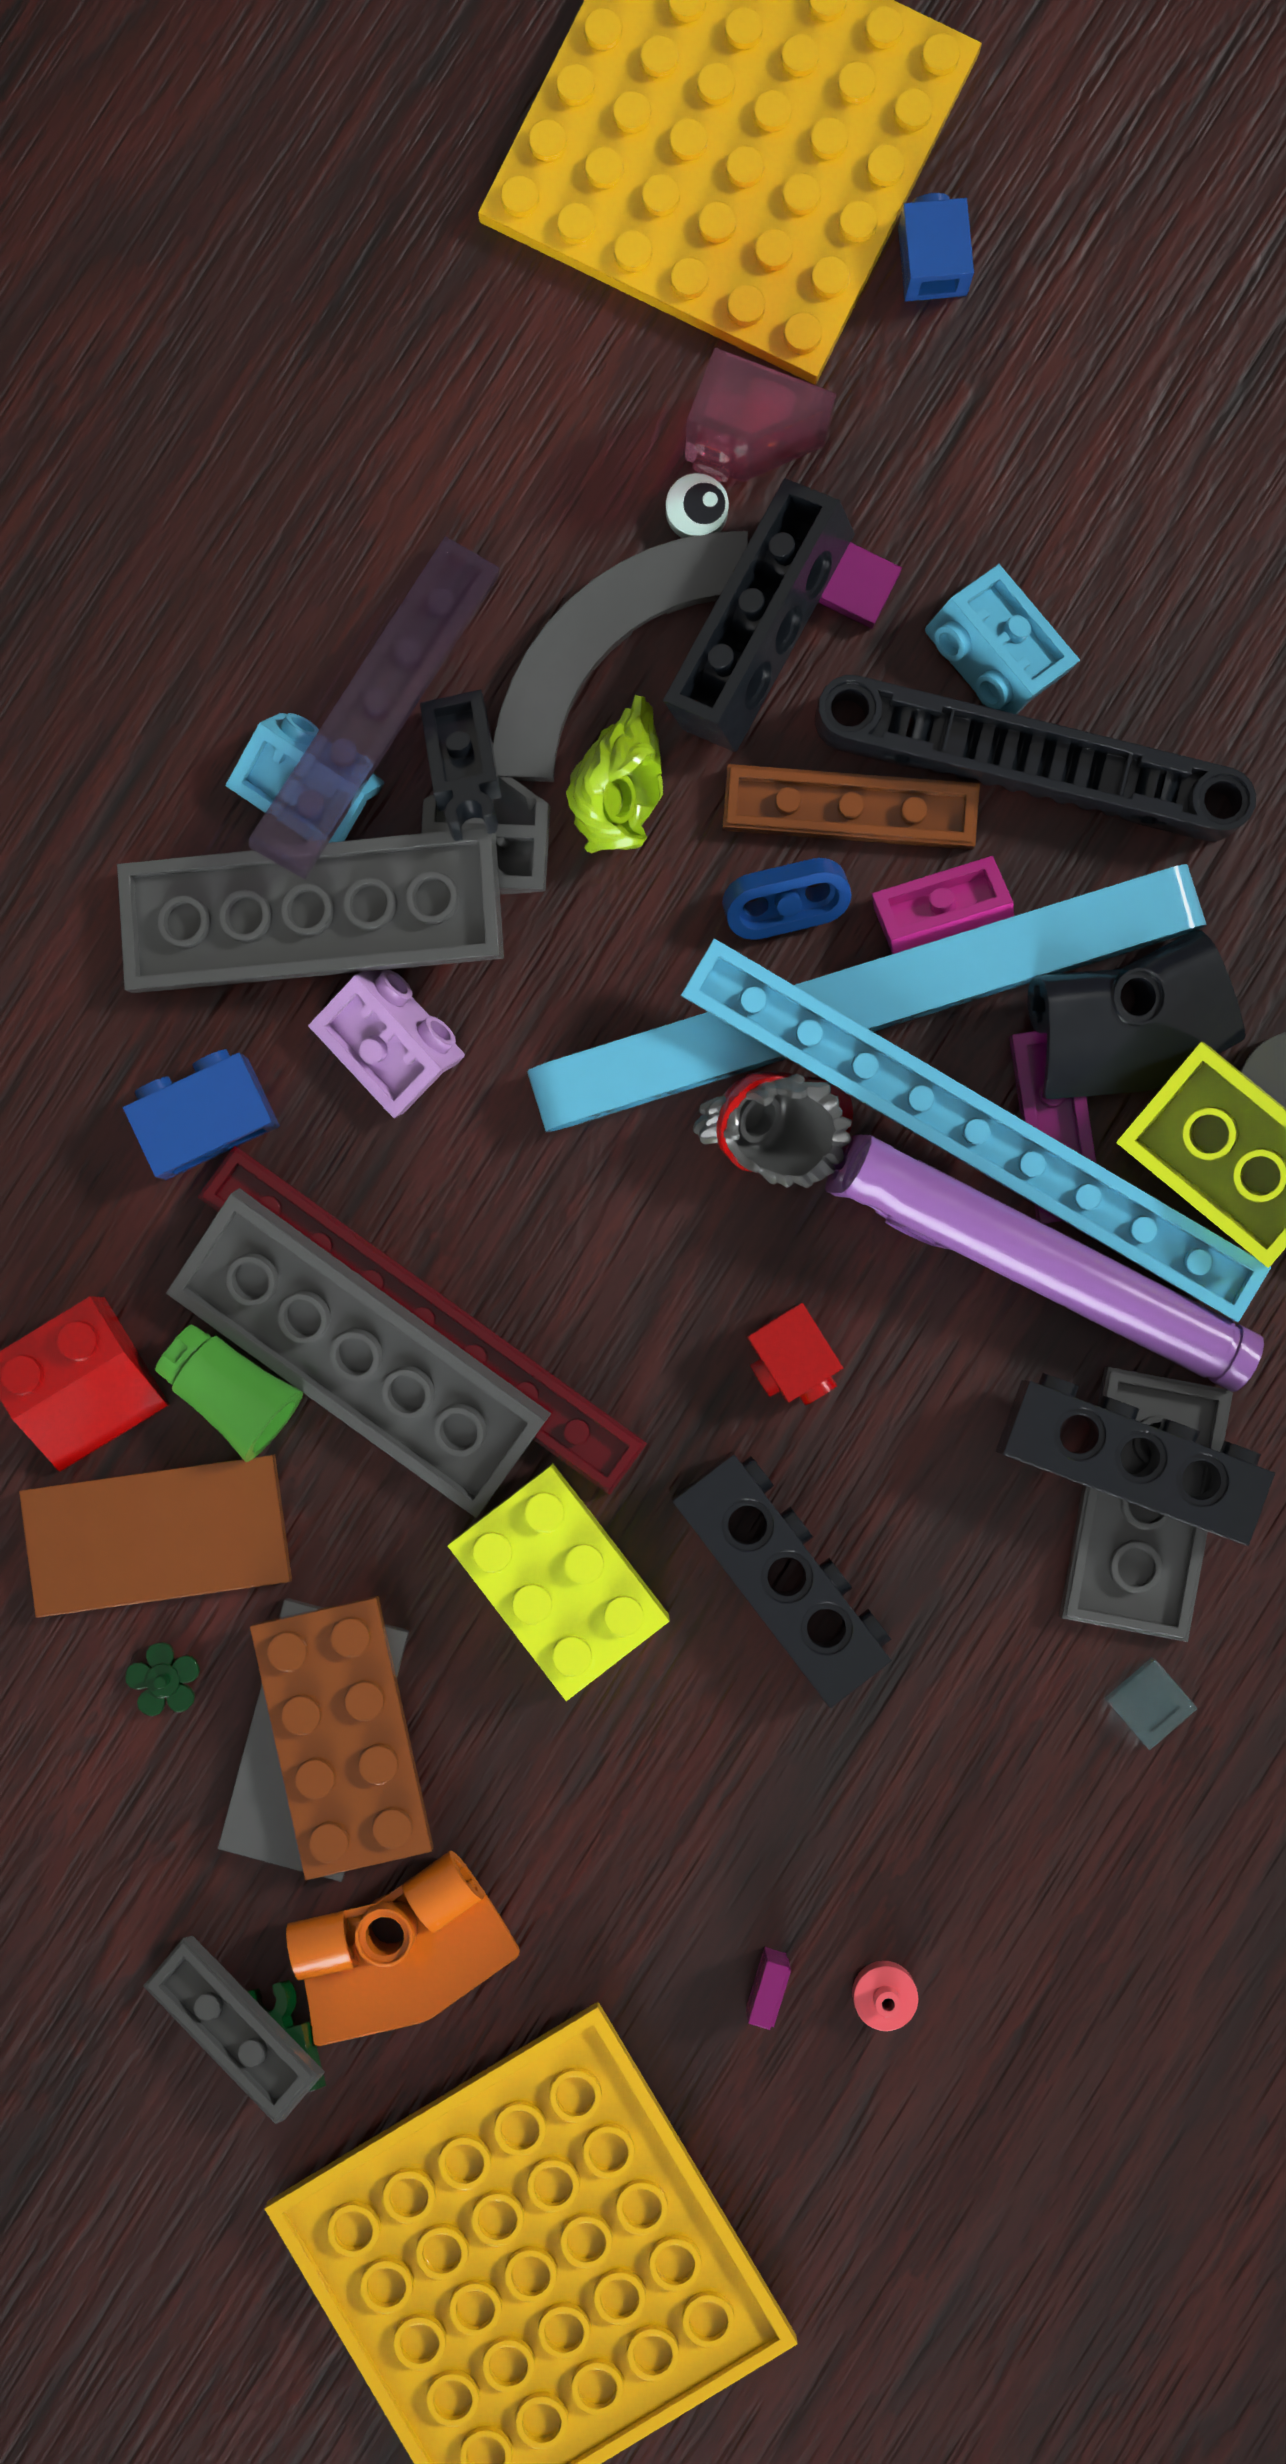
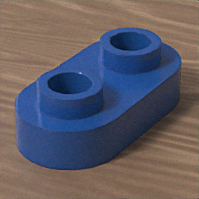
[722,858,852,940]

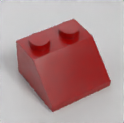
[0,1296,170,1472]

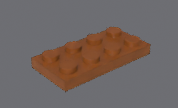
[250,1596,434,1880]

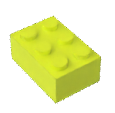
[1116,1042,1286,1268]
[448,1463,670,1701]

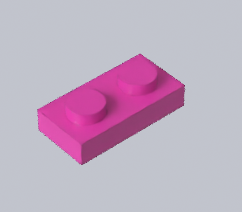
[872,856,1014,954]

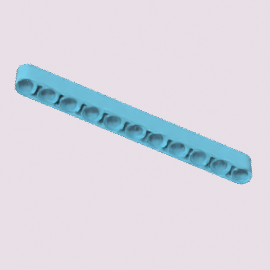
[527,864,1207,1132]

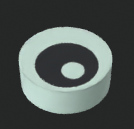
[666,473,729,538]

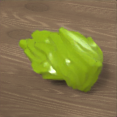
[566,695,663,853]

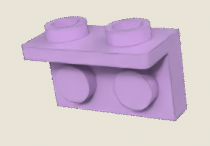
[308,970,465,1119]

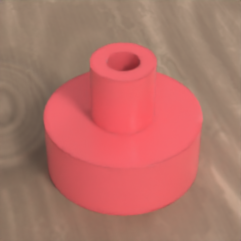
[852,1961,918,2031]

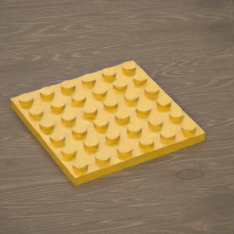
[478,0,982,385]
[264,2002,798,2464]

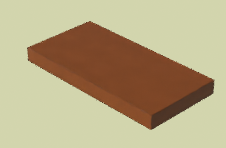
[19,1454,292,1618]

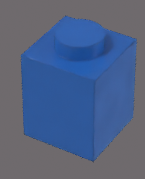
[898,193,974,302]

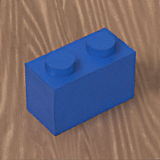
[123,1049,280,1180]

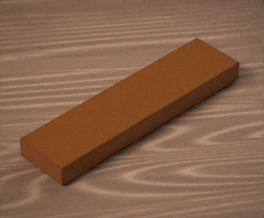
[722,764,980,850]

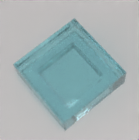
[1104,1657,1198,1750]

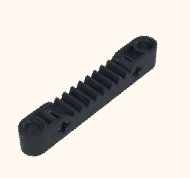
[815,675,1256,841]

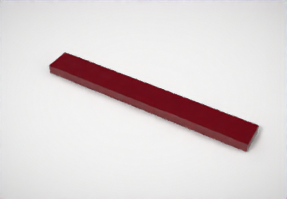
[198,1146,647,1495]

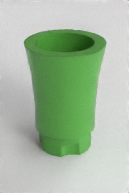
[155,1324,303,1462]

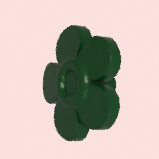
[125,1642,200,1716]

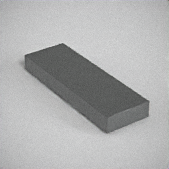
[143,1936,325,2124]

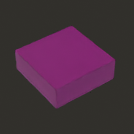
[818,542,902,629]
[746,1947,791,2030]

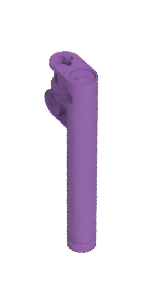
[825,1135,1264,1392]

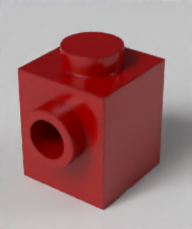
[746,1303,844,1406]

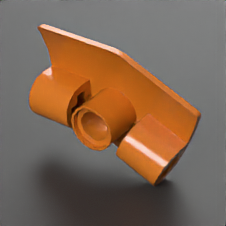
[286,1850,520,2046]

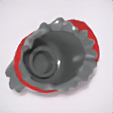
[693,1071,853,1188]

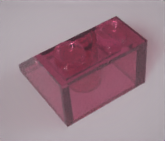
[685,348,837,482]

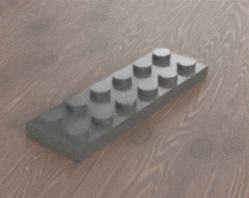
[117,827,504,993]
[166,1188,551,1518]

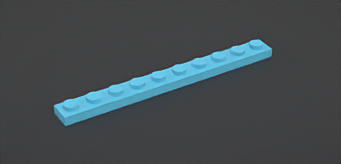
[680,939,1271,1322]

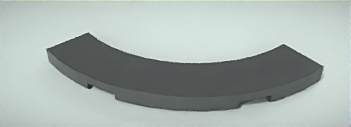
[493,531,748,782]

